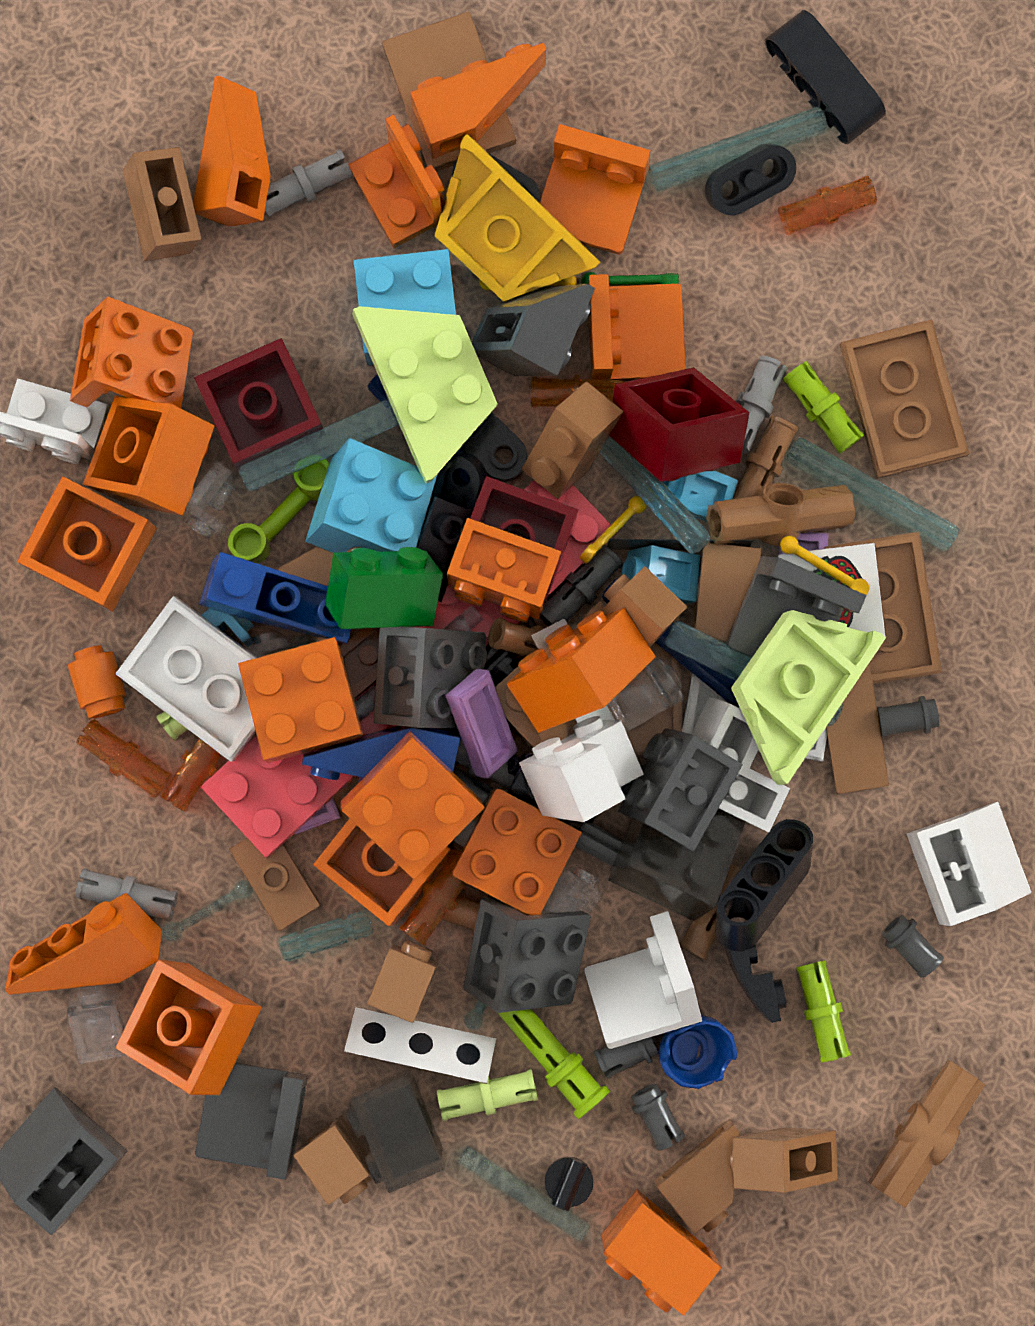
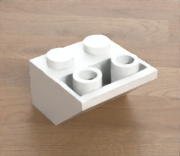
[907,802,1031,926]

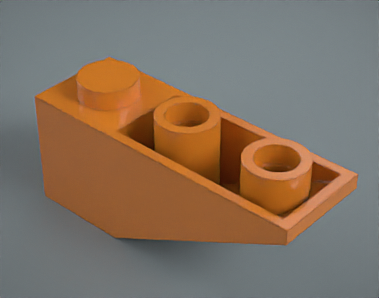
[410,42,546,159]
[193,76,271,227]
[5,893,162,995]

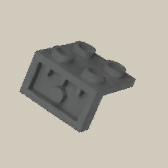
[726,556,866,657]
[374,626,487,728]
[618,728,743,851]
[463,898,591,1013]
[195,1063,308,1180]

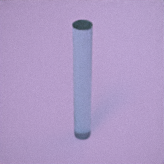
[457,1146,590,1242]

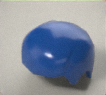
[658,1015,738,1089]

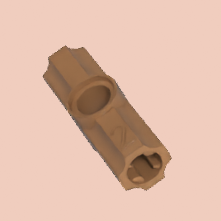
[706,483,856,546]
[868,1060,985,1208]

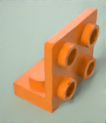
[348,114,445,249]
[540,124,651,255]
[588,274,686,382]
[70,296,193,408]
[447,518,561,623]
[452,789,582,915]

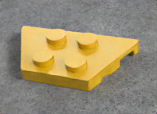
[434,134,601,302]

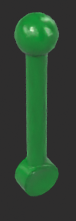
[581,272,679,285]

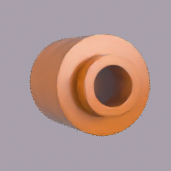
[67,645,127,720]

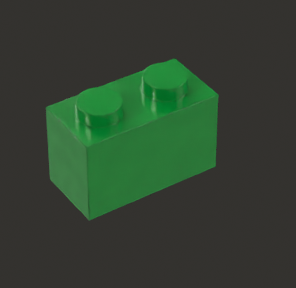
[325,547,443,629]

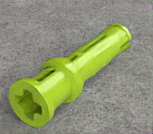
[498,1009,610,1119]

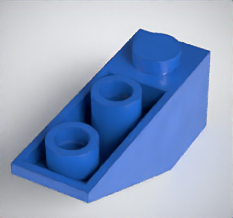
[199,552,351,644]
[302,726,460,783]

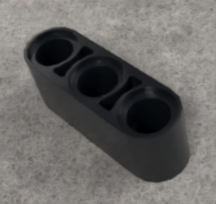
[765,10,886,144]
[716,819,813,951]

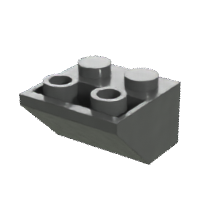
[472,284,595,376]
[0,1087,128,1235]

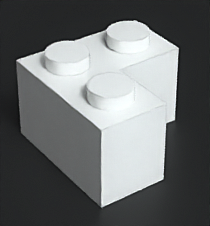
[692,697,790,832]
[519,716,644,822]

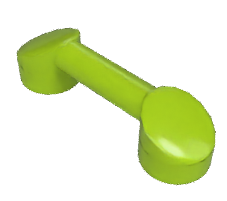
[228,455,329,564]

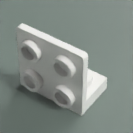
[0,379,110,464]
[584,911,702,1049]

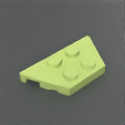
[352,306,498,484]
[731,610,886,785]

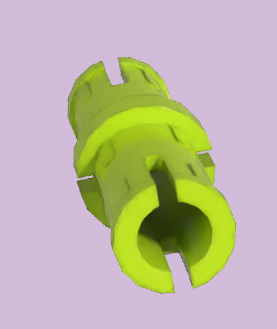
[783,361,864,454]
[796,960,851,1063]

